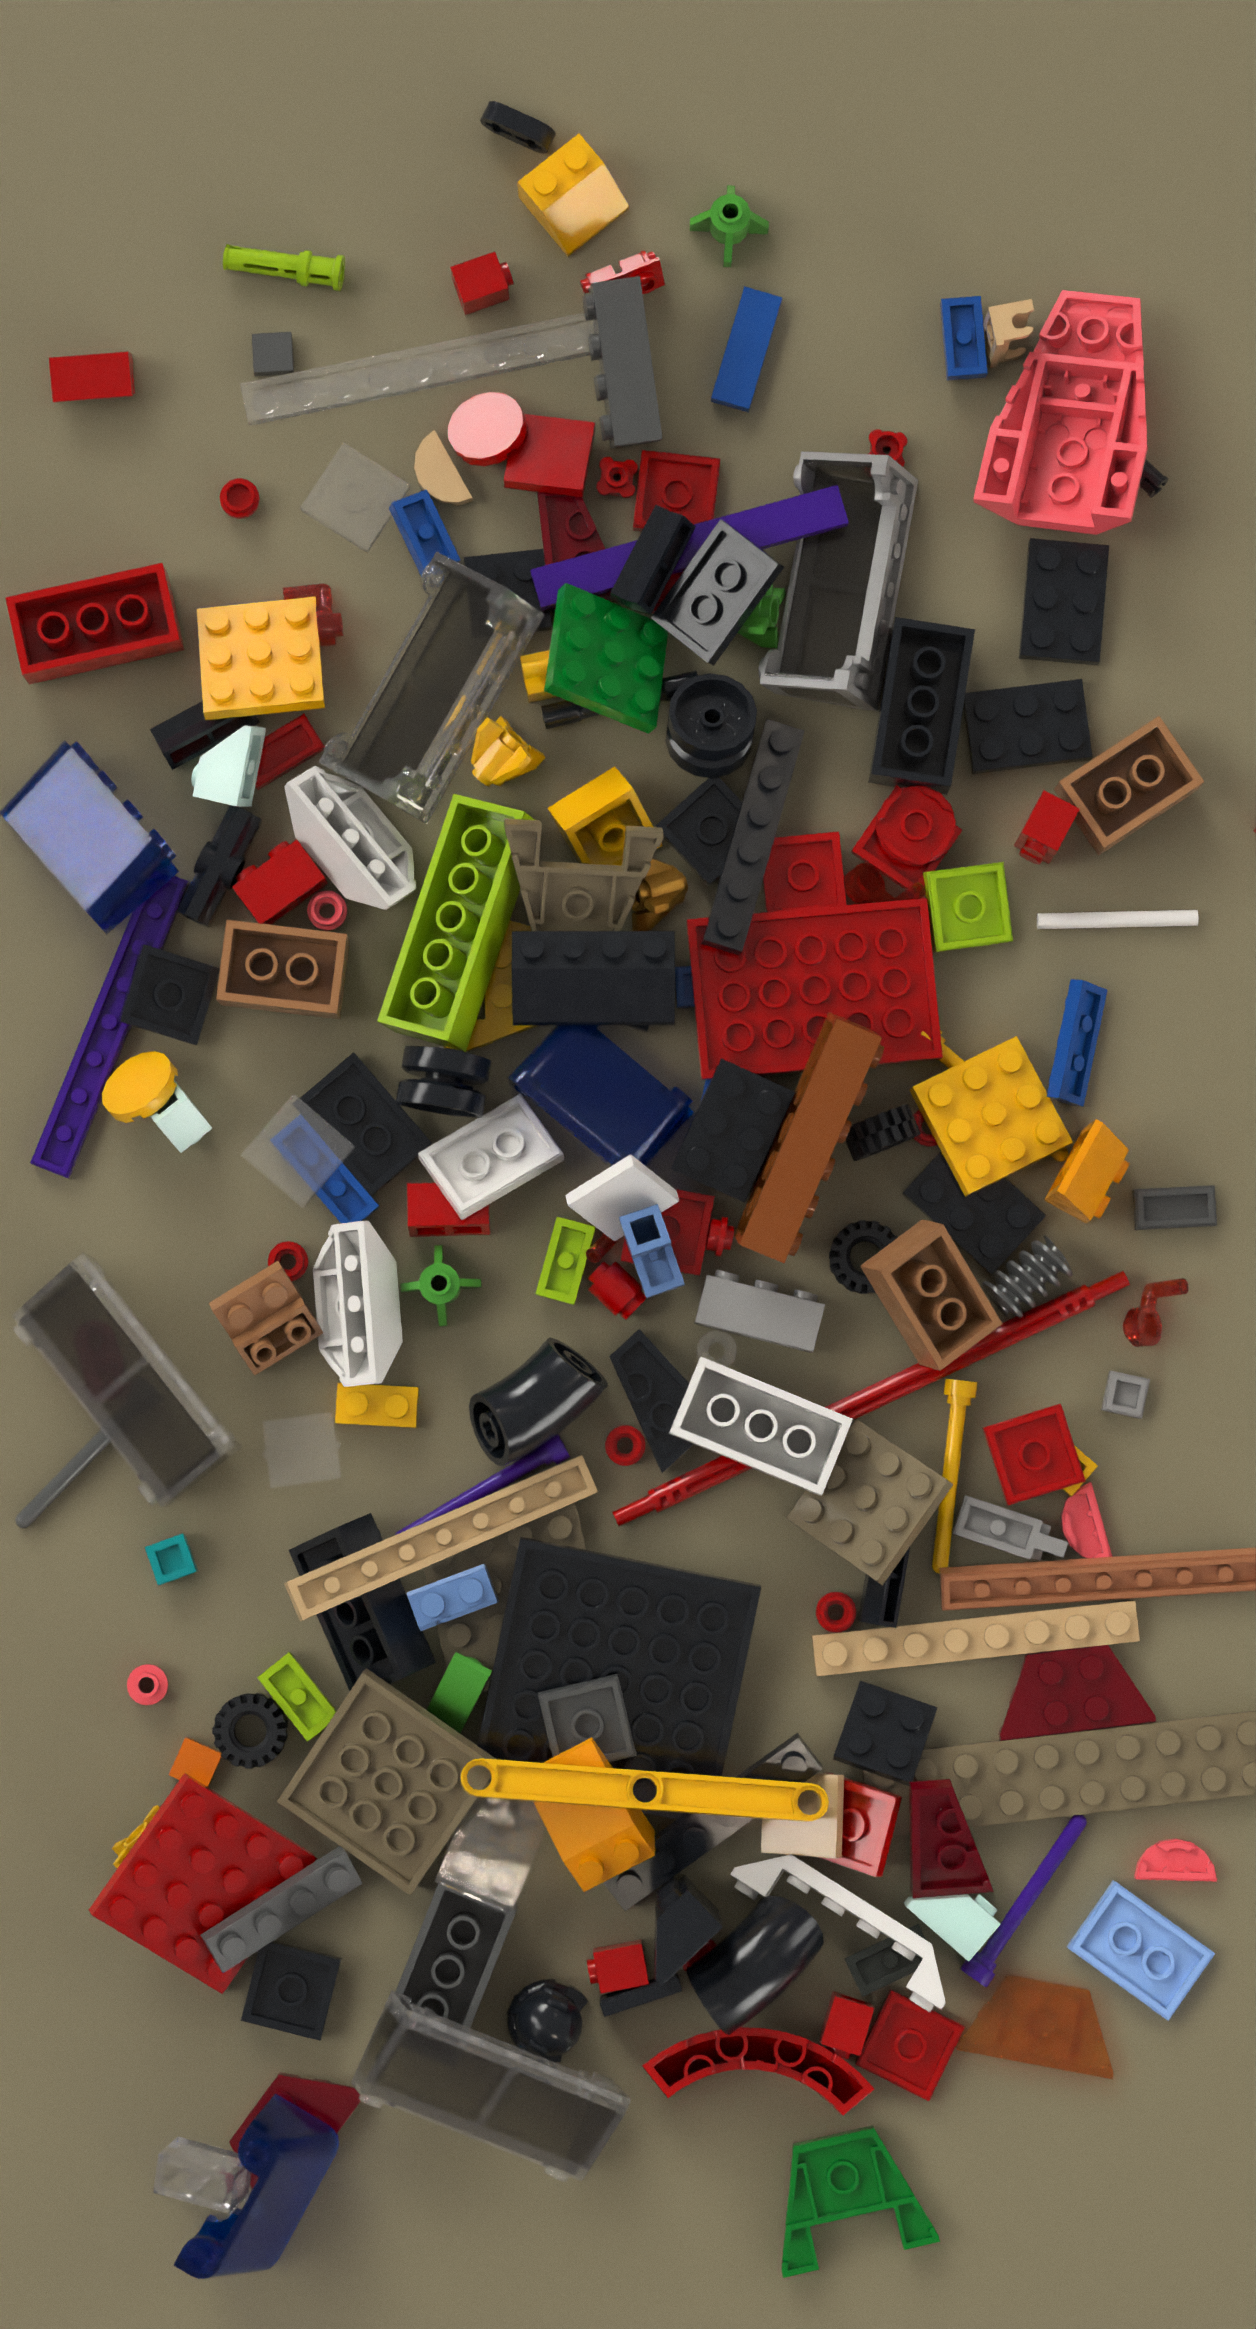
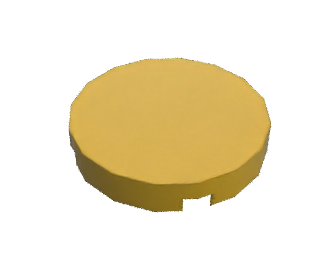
[102,1051,178,1123]

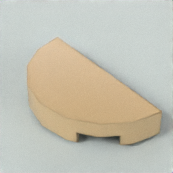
[414,430,473,506]

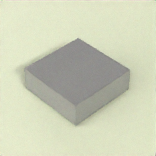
[1101,1371,1150,1419]

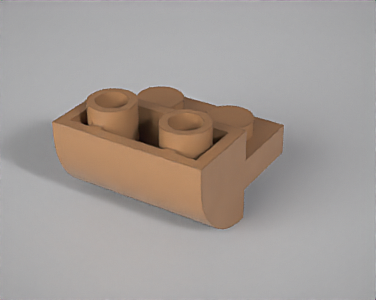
[209,1261,323,1376]

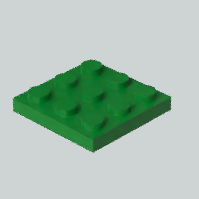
[544,583,668,734]

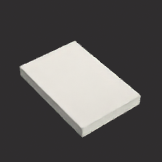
[418,1093,564,1220]

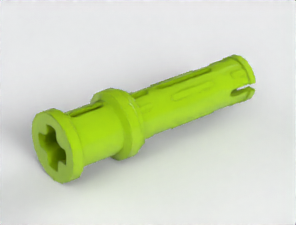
[223,244,345,291]

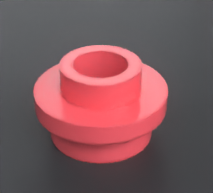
[307,890,347,931]
[127,1664,168,1705]

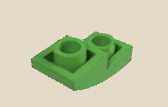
[427,1652,492,1733]

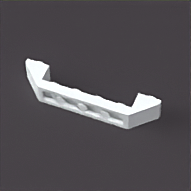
[730,1854,946,2012]

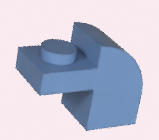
[619,1204,685,1299]

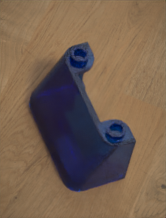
[508,1025,694,1168]
[174,2094,339,2279]

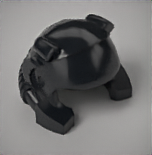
[506,1979,588,2063]

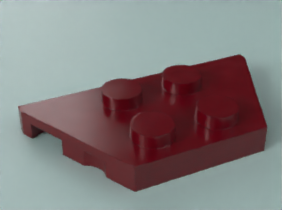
[998,1645,1156,1741]
[229,2072,368,2222]

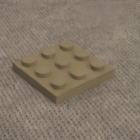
[786,1419,953,1586]

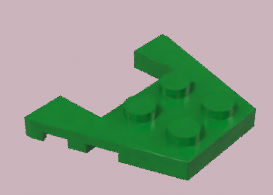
[781,2125,940,2278]

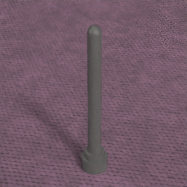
[15,1375,165,1528]

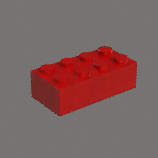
[5,563,185,685]

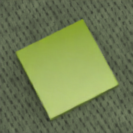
[923,862,1013,952]

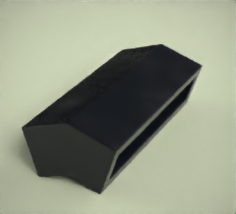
[610,505,696,615]
[150,701,260,770]
[858,1547,910,1628]

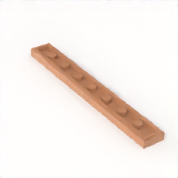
[939,1548,1256,1611]

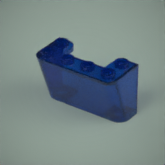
[0,740,179,935]

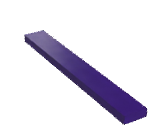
[530,485,849,611]
[30,867,190,1179]

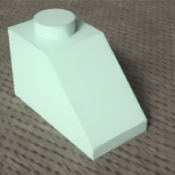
[191,725,266,807]
[150,1079,212,1153]
[903,1894,1000,1962]

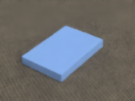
[1066,1880,1215,2021]

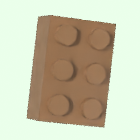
[1054,716,1204,856]
[216,920,350,1019]
[860,1219,1002,1371]

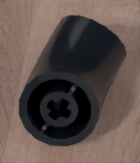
[469,1337,608,1466]
[686,1896,824,2035]

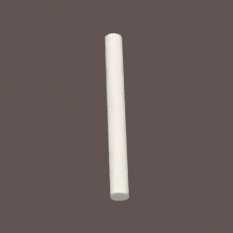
[1037,910,1199,929]

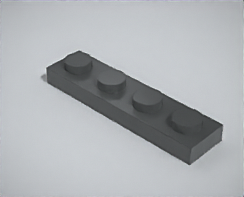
[200,1846,362,1973]

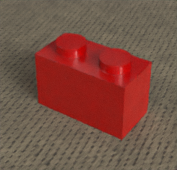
[1014,790,1080,865]
[232,839,328,925]

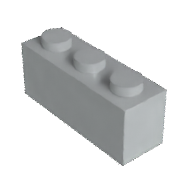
[694,1270,825,1353]

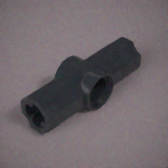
[177,805,262,928]

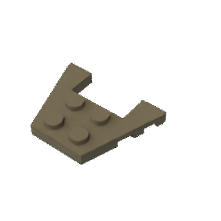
[504,819,664,931]

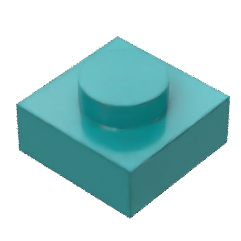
[145,1533,198,1586]

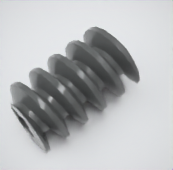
[981,1235,1073,1318]

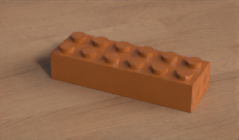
[734,1012,884,1263]

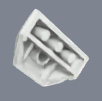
[284,766,417,910]
[313,1221,403,1387]

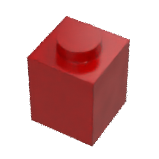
[450,251,514,315]
[587,1939,649,1994]
[819,1991,874,2059]

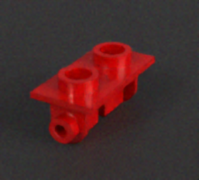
[580,250,665,294]

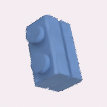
[407,1563,499,1631]

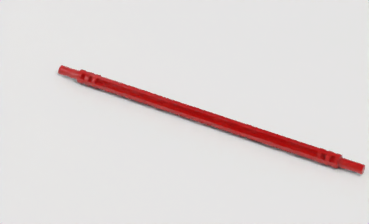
[612,1271,1130,1527]

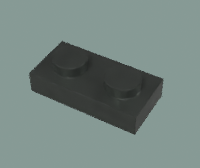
[845,1924,926,1997]

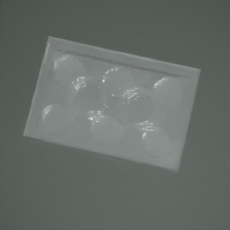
[435,1782,546,1914]

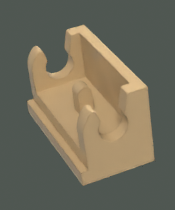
[983,299,1034,368]

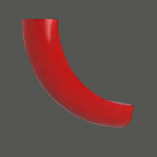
[642,2027,874,2116]

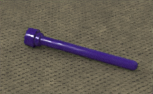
[395,1434,571,1535]
[960,1815,1087,1988]

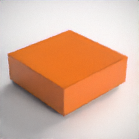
[169,1737,222,1787]

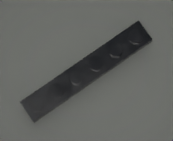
[701,719,805,956]
[603,1733,823,1911]

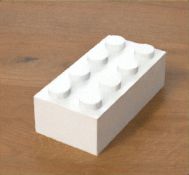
[669,1357,853,1496]

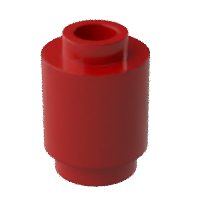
[587,1261,646,1320]

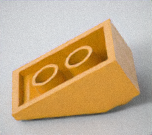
[1044,1119,1130,1223]
[533,1737,655,1892]

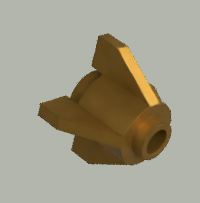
[631,858,688,931]

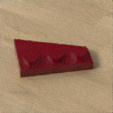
[537,492,617,610]
[909,1779,994,1898]

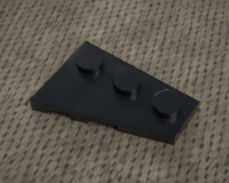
[609,1329,693,1473]

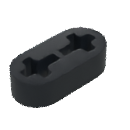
[480,101,556,154]

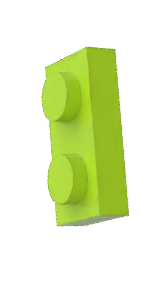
[535,1216,596,1305]
[257,1652,337,1742]

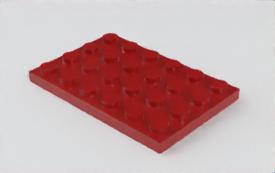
[686,898,943,1081]

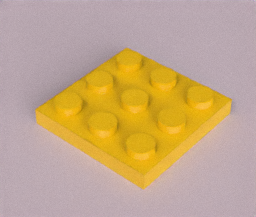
[197,597,325,720]
[909,1036,1073,1197]

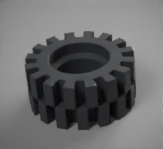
[845,1104,921,1161]
[829,1220,898,1294]
[212,1693,289,1769]

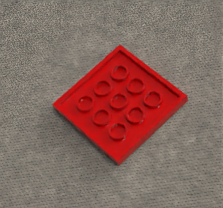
[89,1773,317,1994]

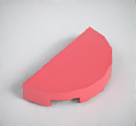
[1061,1482,1112,1558]
[1134,1838,1217,1882]

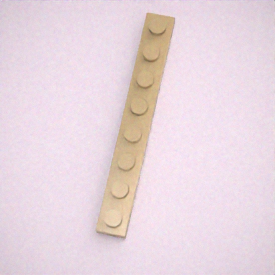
[284,1455,598,1621]
[811,1600,1140,1676]

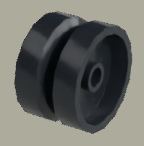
[665,673,757,778]
[395,1046,492,1118]

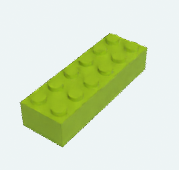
[377,794,535,1052]

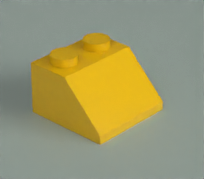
[517,133,629,257]
[547,766,663,866]

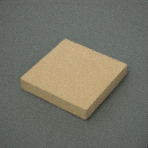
[761,1773,844,1858]

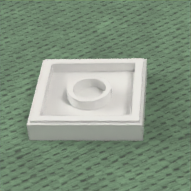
[565,1154,679,1241]

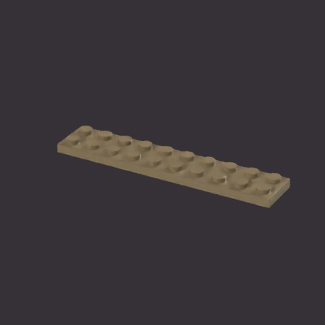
[862,1710,1256,1837]

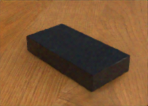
[600,1973,682,2017]

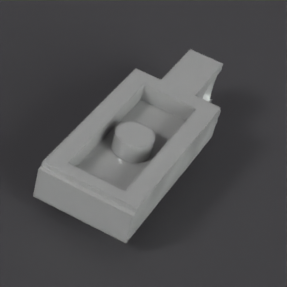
[952,1495,1069,1561]

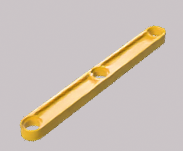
[460,1758,829,1822]

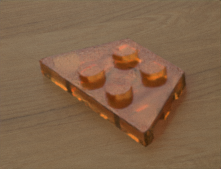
[956,1973,1114,2079]

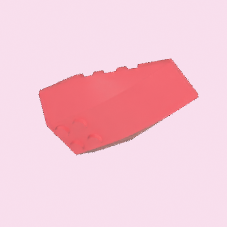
[973,290,1148,535]

